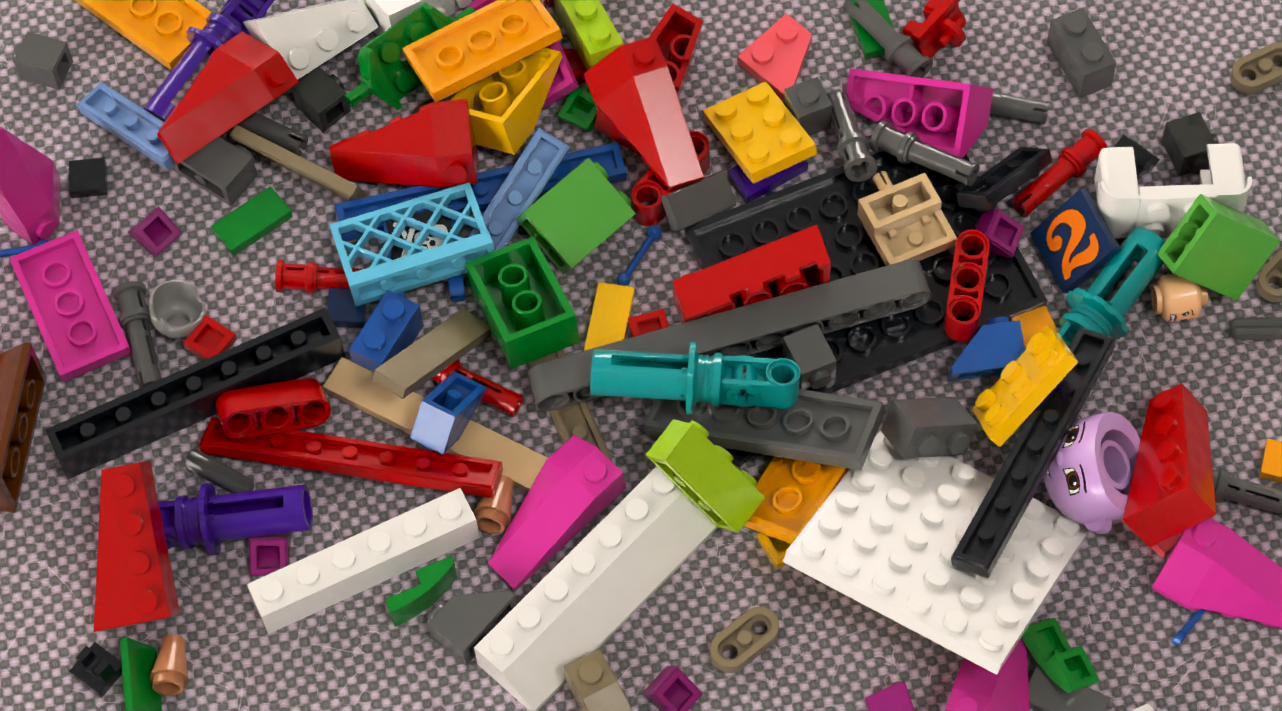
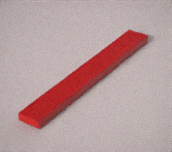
[199,417,503,498]

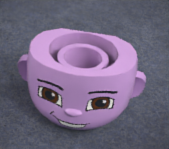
[1044,410,1140,534]

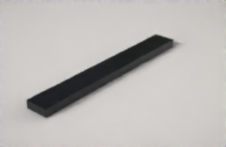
[951,327,1115,578]

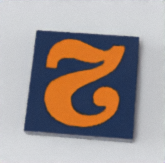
[1030,189,1121,293]

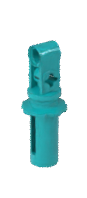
[1057,227,1165,347]
[590,342,800,415]

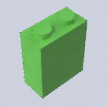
[516,157,636,275]
[1157,194,1281,300]

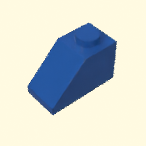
[947,317,1025,382]
[410,371,487,454]

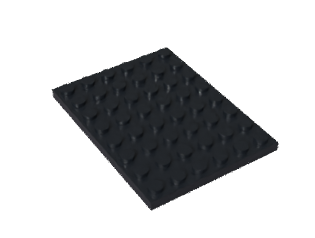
[684,151,1048,394]

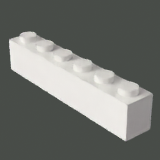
[247,488,480,634]

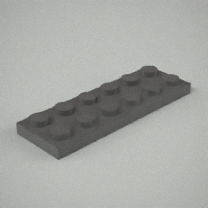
[643,389,885,471]

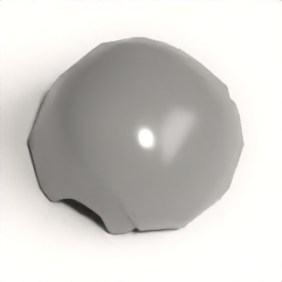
[149,279,206,339]

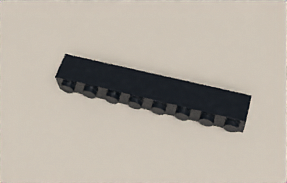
[45,307,345,479]

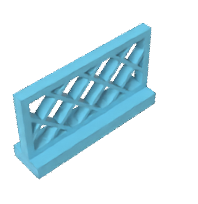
[329,182,495,307]

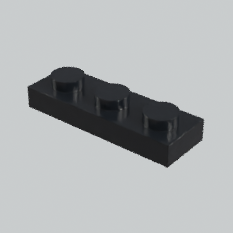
[956,147,1052,212]

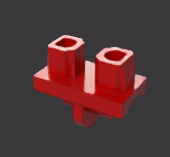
[902,0,966,58]

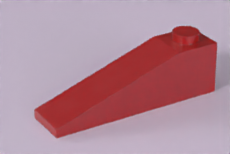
[157,31,299,164]
[584,36,704,190]
[329,99,479,188]

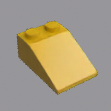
[451,48,562,155]

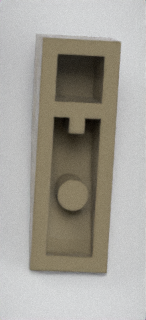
[564,649,632,711]

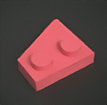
[737,13,812,102]

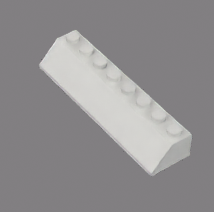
[474,466,719,711]

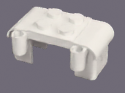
[1094,143,1252,245]

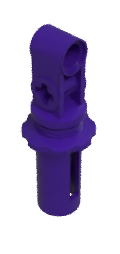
[143,0,275,122]
[158,483,313,555]

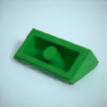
[120,637,162,711]

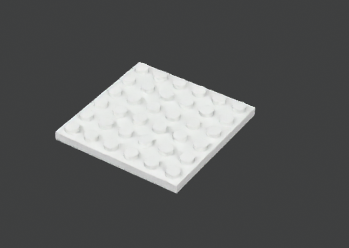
[783,430,1089,675]

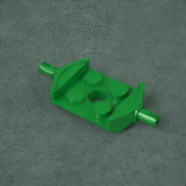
[344,3,475,110]

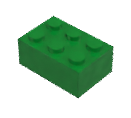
[465,236,580,370]

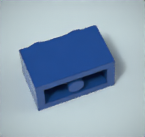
[349,290,424,372]

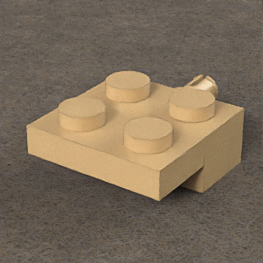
[857,171,957,266]

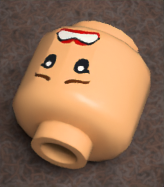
[1151,274,1208,322]

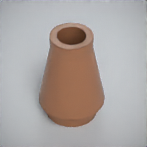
[474,475,515,534]
[149,634,189,696]

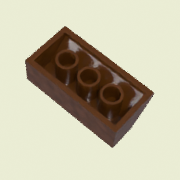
[0,343,47,513]

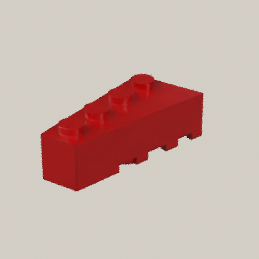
[594,4,703,157]
[673,225,831,323]
[1123,383,1216,548]
[94,461,180,632]

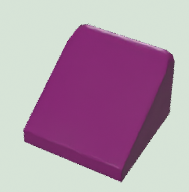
[128,206,183,258]
[975,208,1025,258]
[249,534,291,576]
[642,666,703,711]
[865,681,915,711]

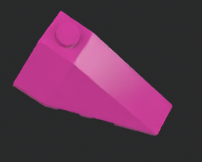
[846,68,994,158]
[0,126,60,245]
[488,435,627,591]
[1151,518,1282,630]
[945,638,1030,711]

